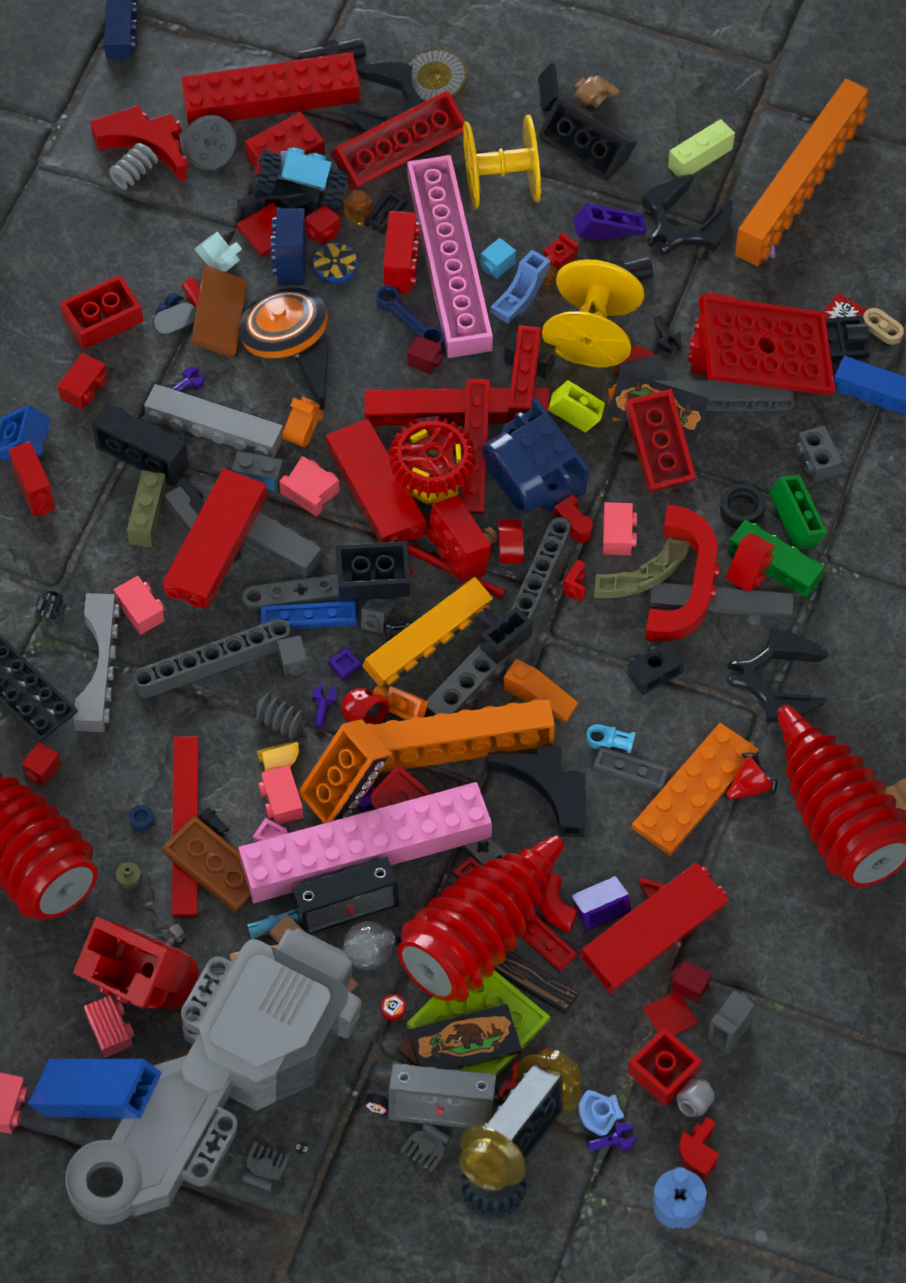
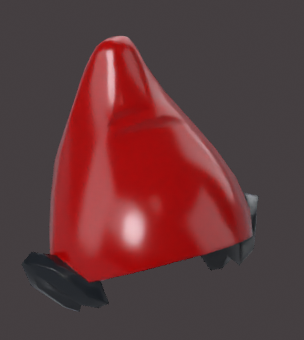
[726,752,778,799]

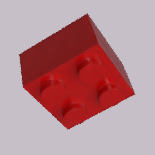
[628,1027,702,1106]

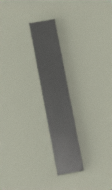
[650,583,794,618]

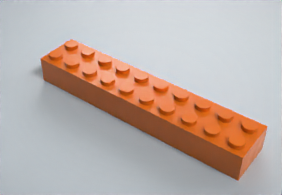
[735,79,869,267]

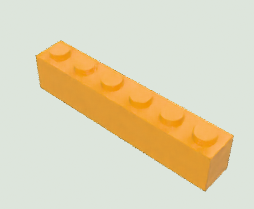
[362,577,493,688]

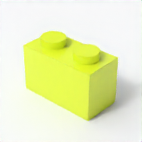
[548,380,605,433]

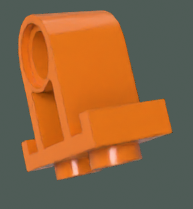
[282,397,325,448]

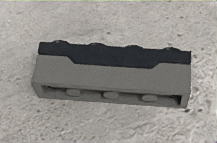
[164,481,242,564]

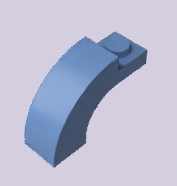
[490,250,551,324]

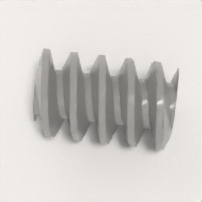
[109,143,158,190]

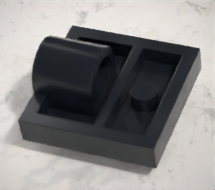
[826,316,870,361]

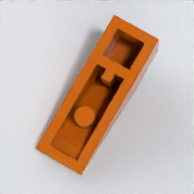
[504,659,578,723]

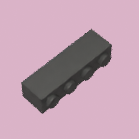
[243,511,322,579]

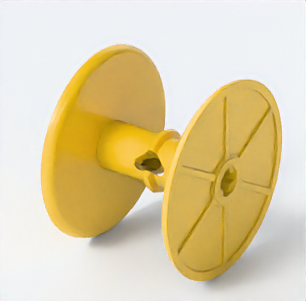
[463,114,541,210]
[542,260,644,368]

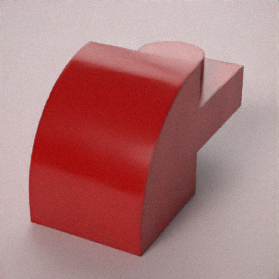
[498,519,524,564]

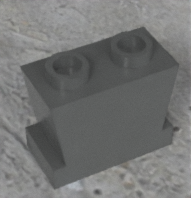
[707,990,755,1054]

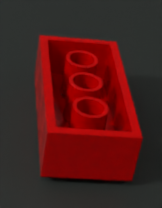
[624,389,696,494]

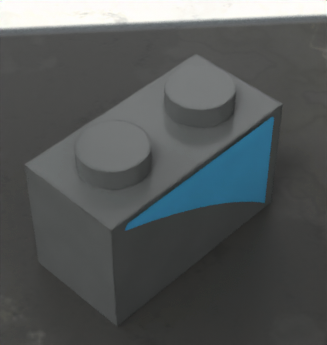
[232,451,284,494]

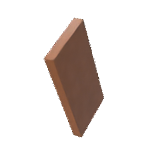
[191,265,247,358]
[161,816,252,914]

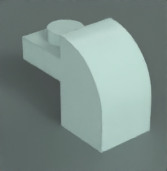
[195,232,242,272]

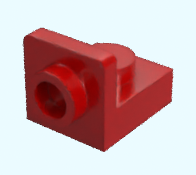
[562,559,587,602]

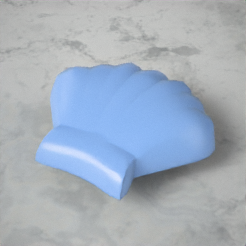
[579,1090,624,1136]

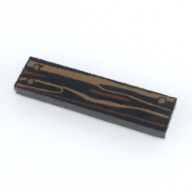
[494,951,579,1015]

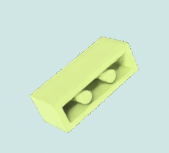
[668,119,735,177]

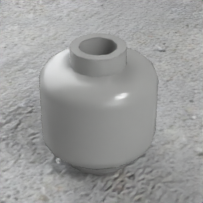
[676,1078,714,1117]

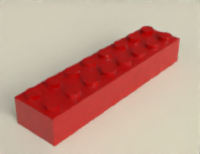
[181,52,360,126]

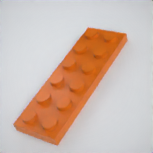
[631,722,759,856]

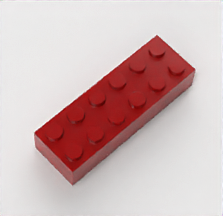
[331,90,465,192]

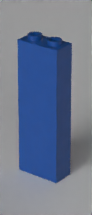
[28,1059,162,1119]

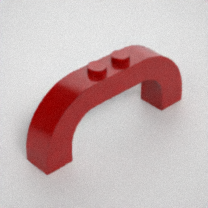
[645,505,720,642]

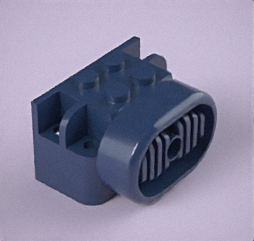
[482,398,590,513]

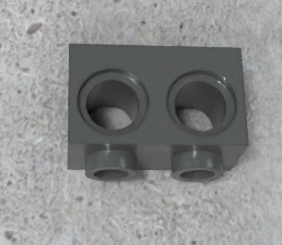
[795,425,842,482]

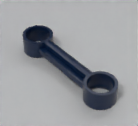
[376,285,444,350]

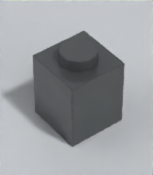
[277,635,308,676]

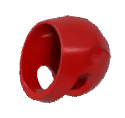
[341,688,390,725]

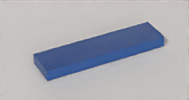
[260,601,357,629]

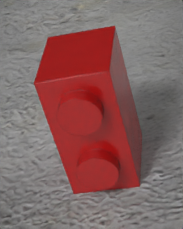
[57,353,108,410]
[725,533,775,592]

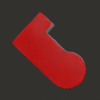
[554,495,593,543]

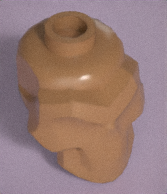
[574,75,620,109]

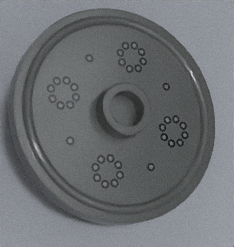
[183,115,237,171]

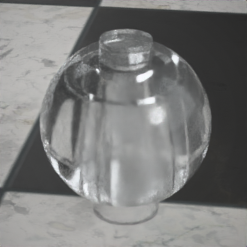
[339,921,395,971]

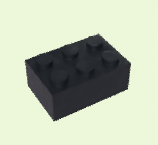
[336,541,411,601]

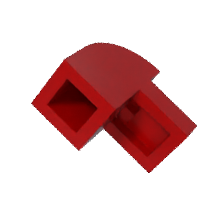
[678,1117,719,1183]

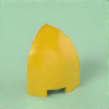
[256,742,299,772]

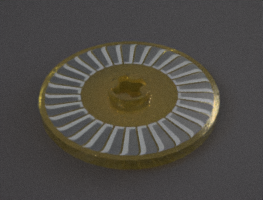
[407,49,467,101]

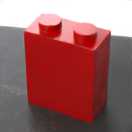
[8,441,55,517]

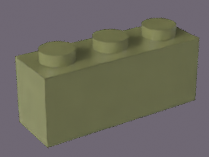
[127,470,167,547]

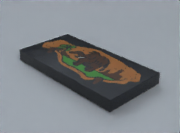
[607,371,709,442]
[409,1004,522,1070]

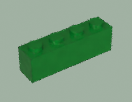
[728,519,824,598]

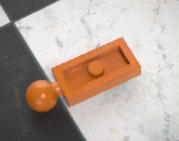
[372,685,428,720]

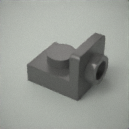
[361,598,394,633]

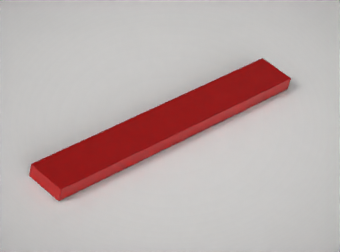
[172,736,199,918]

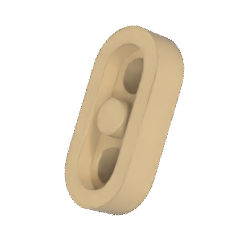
[863,308,904,345]

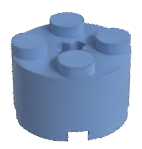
[652,1167,707,1229]

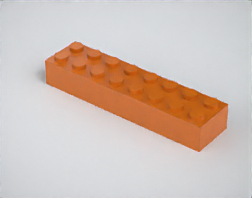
[366,699,555,773]

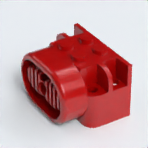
[73,916,199,1010]

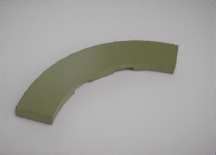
[594,537,691,598]

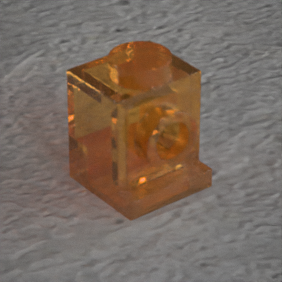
[344,189,374,227]

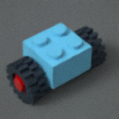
[253,147,347,211]

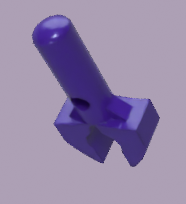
[172,367,205,392]
[312,684,337,728]
[587,1123,636,1152]

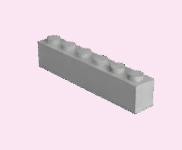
[144,384,283,458]

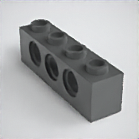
[424,644,508,717]

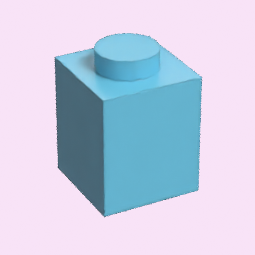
[481,238,516,279]

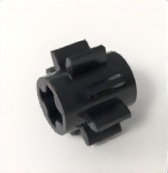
[35,590,67,619]

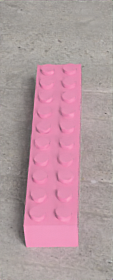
[407,155,493,358]
[238,782,492,903]

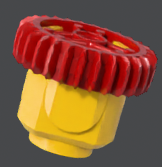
[389,416,476,505]

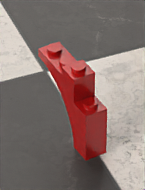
[90,105,189,181]

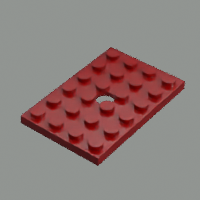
[698,294,836,396]

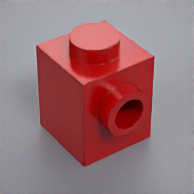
[305,205,341,246]

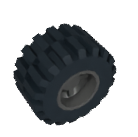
[461,1147,527,1219]

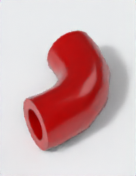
[538,872,578,933]

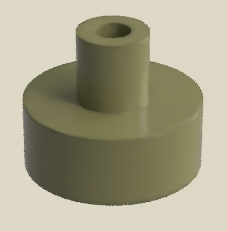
[116,862,141,889]

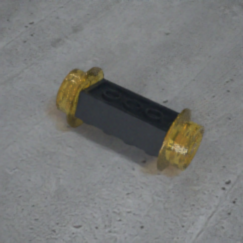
[459,1050,582,1191]

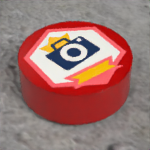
[381,994,406,1021]

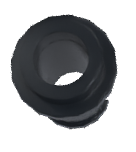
[199,808,230,838]

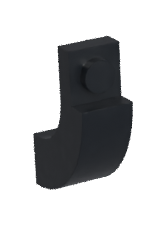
[237,182,313,220]

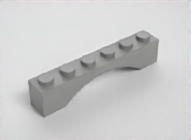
[73,593,120,732]

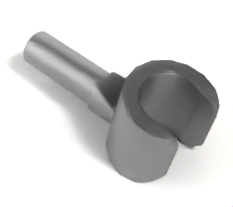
[166,924,185,946]

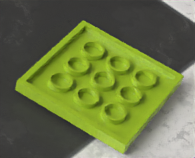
[407,970,550,1077]

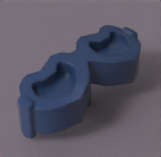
[155,293,184,315]

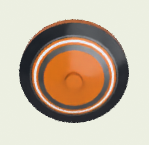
[238,288,328,358]

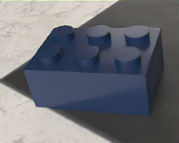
[271,208,307,285]

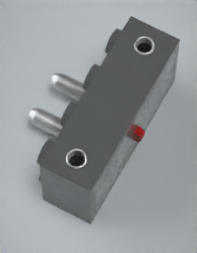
[388,1064,496,1130]

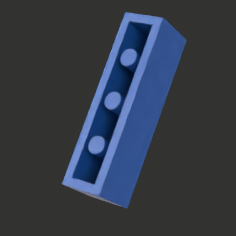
[834,356,906,416]

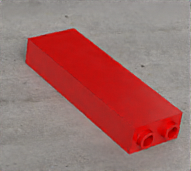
[326,419,427,543]
[163,468,268,609]
[579,862,729,994]

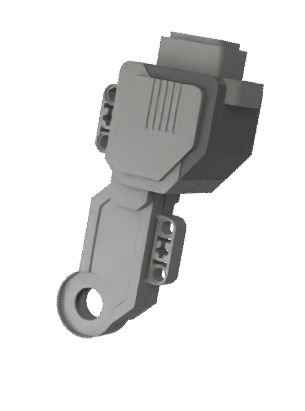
[66,929,362,1224]

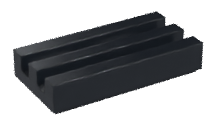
[364,191,407,235]

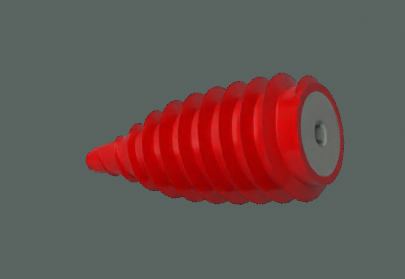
[777,705,906,887]
[0,772,98,919]
[398,836,564,1002]

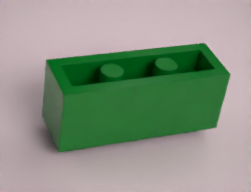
[769,474,828,550]

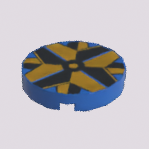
[313,242,358,284]

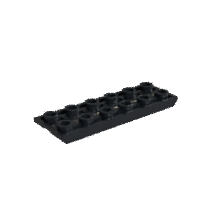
[0,635,79,742]

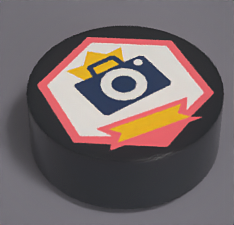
[364,1093,389,1115]

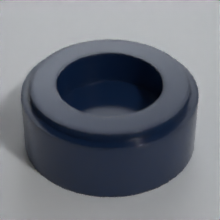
[129,805,154,831]

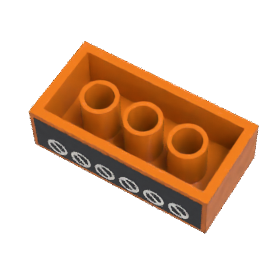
[298,719,392,824]

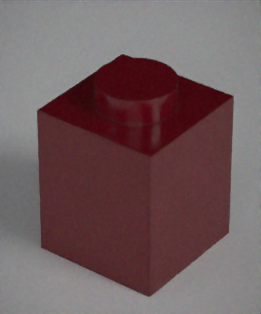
[407,336,444,375]
[670,960,712,1004]

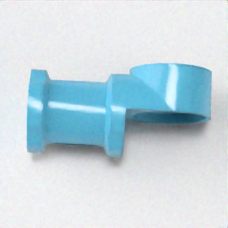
[586,724,636,753]

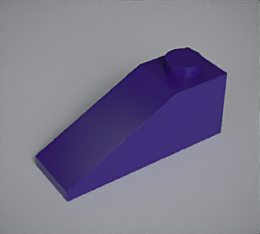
[573,203,647,240]

